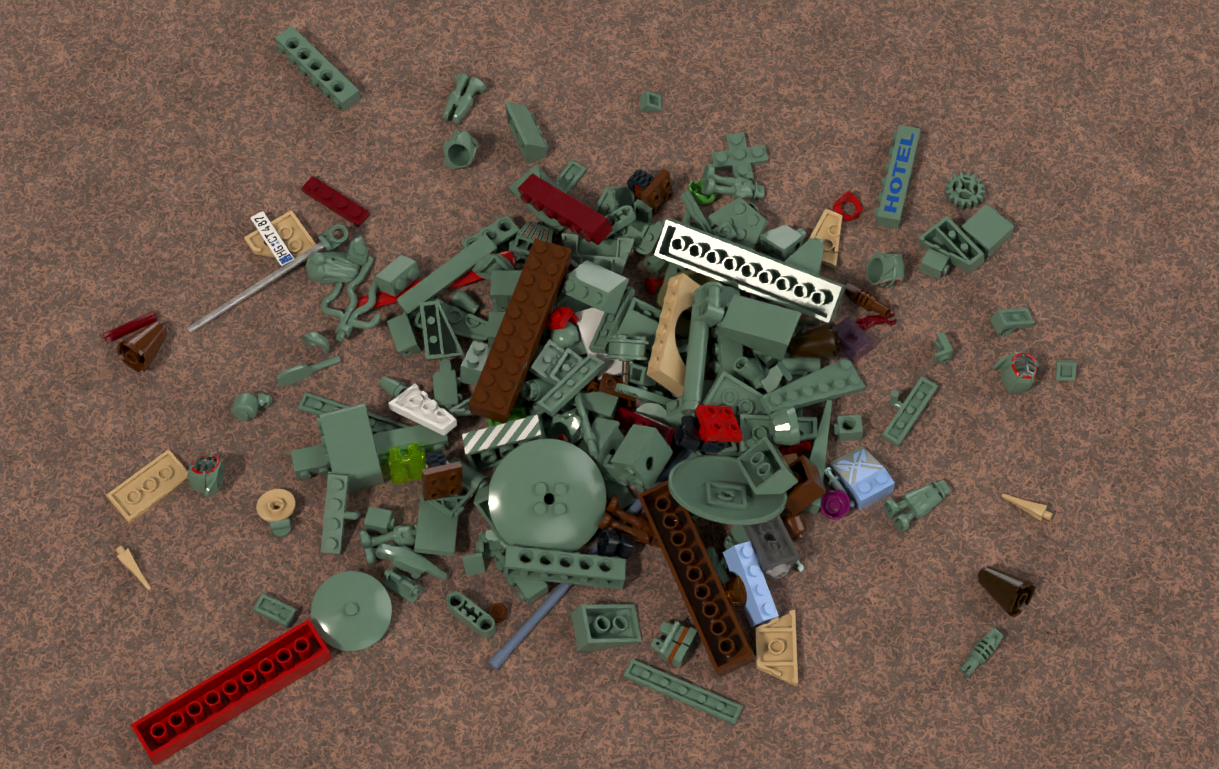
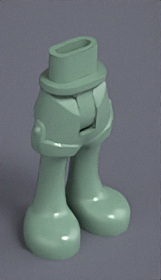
[701,163,764,200]
[359,524,417,565]

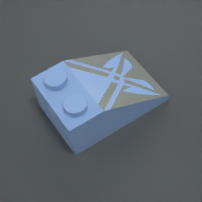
[829,446,895,510]

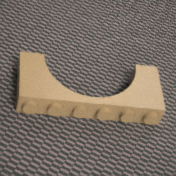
[646,273,701,397]

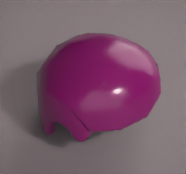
[820,490,851,520]

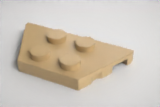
[755,610,798,686]

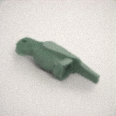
[375,543,447,581]

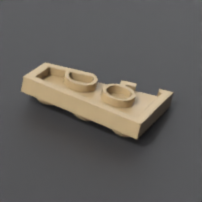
[809,208,842,269]

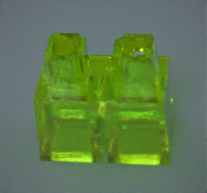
[388,442,426,485]

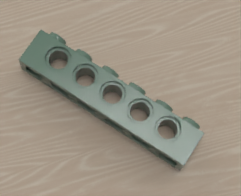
[275,25,361,112]
[503,545,626,590]

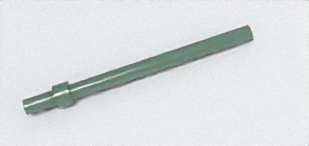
[574,391,598,456]

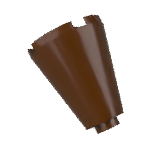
[116,322,167,372]

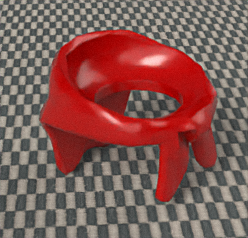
[833,190,864,221]

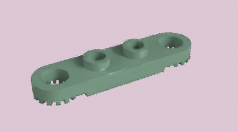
[615,383,673,407]

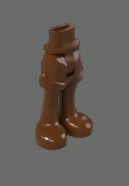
[598,495,660,548]

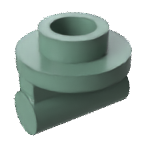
[270,519,291,537]

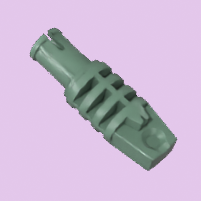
[959,628,1003,678]

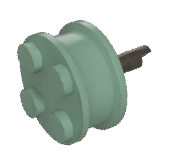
[605,335,649,385]

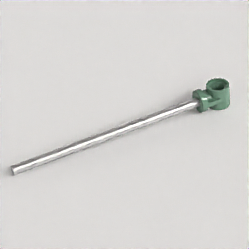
[187,224,348,334]

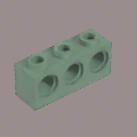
[461,215,520,254]

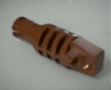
[845,284,892,318]

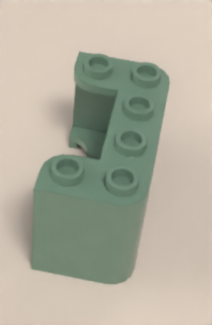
[316,403,385,493]

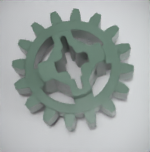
[945,171,985,210]

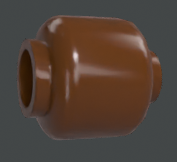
[781,512,807,542]

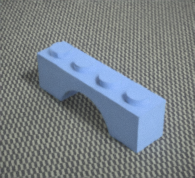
[723,541,779,627]

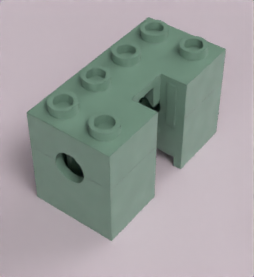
[487,270,540,346]
[578,417,673,489]

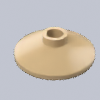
[256,489,296,522]

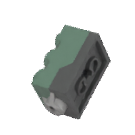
[730,515,800,579]

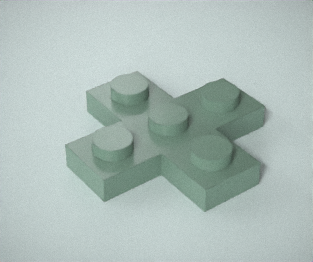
[711,132,768,181]

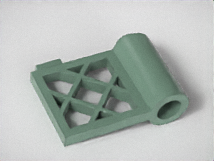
[777,321,820,375]
[420,457,488,519]

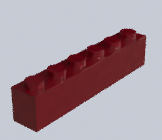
[517,173,613,245]

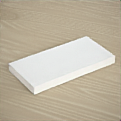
[575,307,633,382]

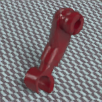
[855,312,897,331]

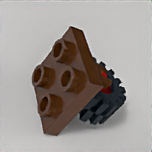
[626,169,673,216]
[422,450,462,501]

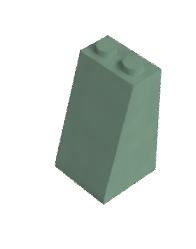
[717,294,801,361]

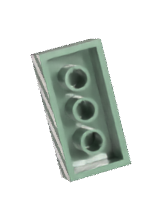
[462,415,548,472]

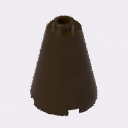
[787,322,840,360]
[978,566,1035,617]

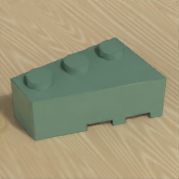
[918,216,984,274]
[420,300,465,361]

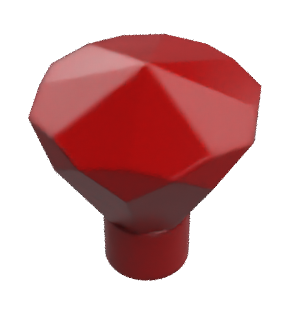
[644,277,664,295]

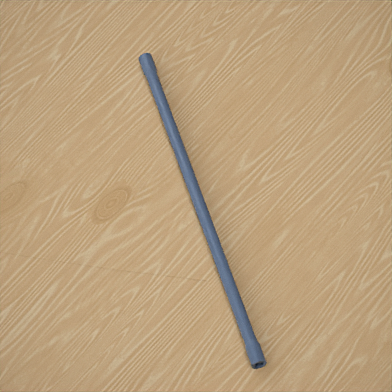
[488,448,695,670]

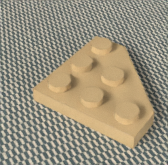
[244,210,320,262]

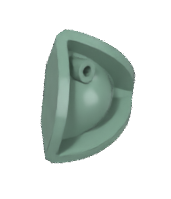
[472,254,516,280]

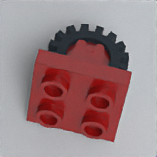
[695,405,743,453]

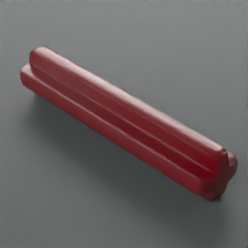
[103,311,157,343]

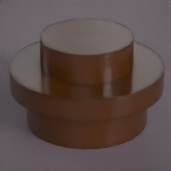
[487,603,507,623]

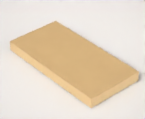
[106,449,188,524]

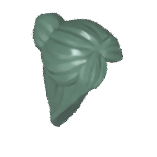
[306,251,361,285]

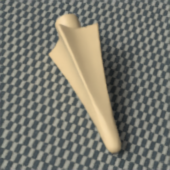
[1001,494,1053,521]
[116,546,151,590]

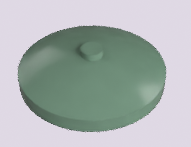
[311,571,392,652]

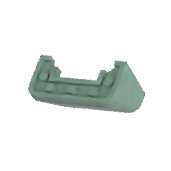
[594,185,678,255]

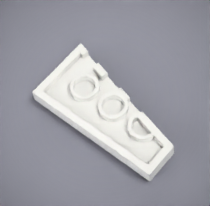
[388,384,457,436]

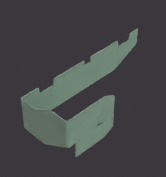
[760,363,792,393]

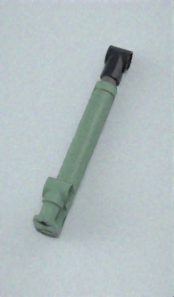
[675,282,724,451]

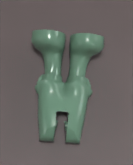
[442,73,486,125]

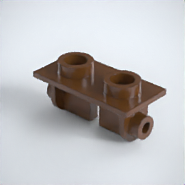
[598,373,637,402]

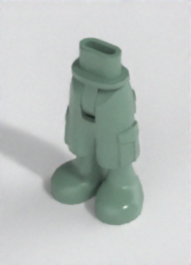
[883,480,951,532]

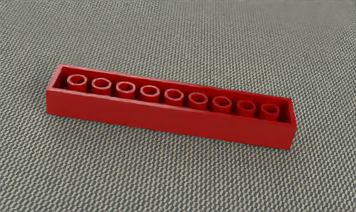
[131,619,332,766]

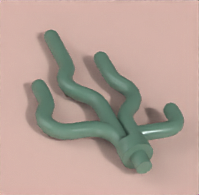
[321,256,381,342]

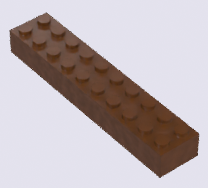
[469,238,572,424]
[637,480,757,677]

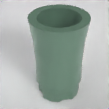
[520,378,555,401]

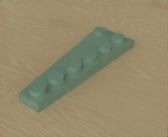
[760,357,866,416]

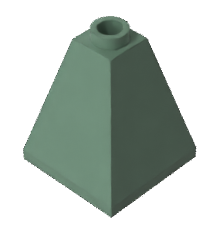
[784,238,824,275]

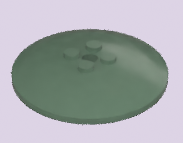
[488,439,606,553]
[668,455,787,525]

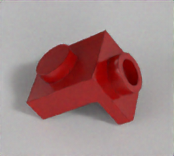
[545,307,579,330]

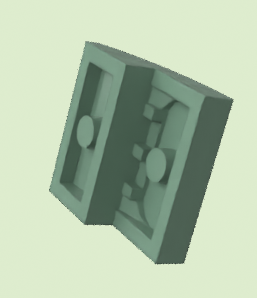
[529,339,583,386]

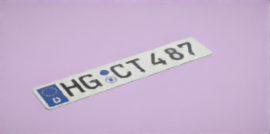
[251,211,294,266]

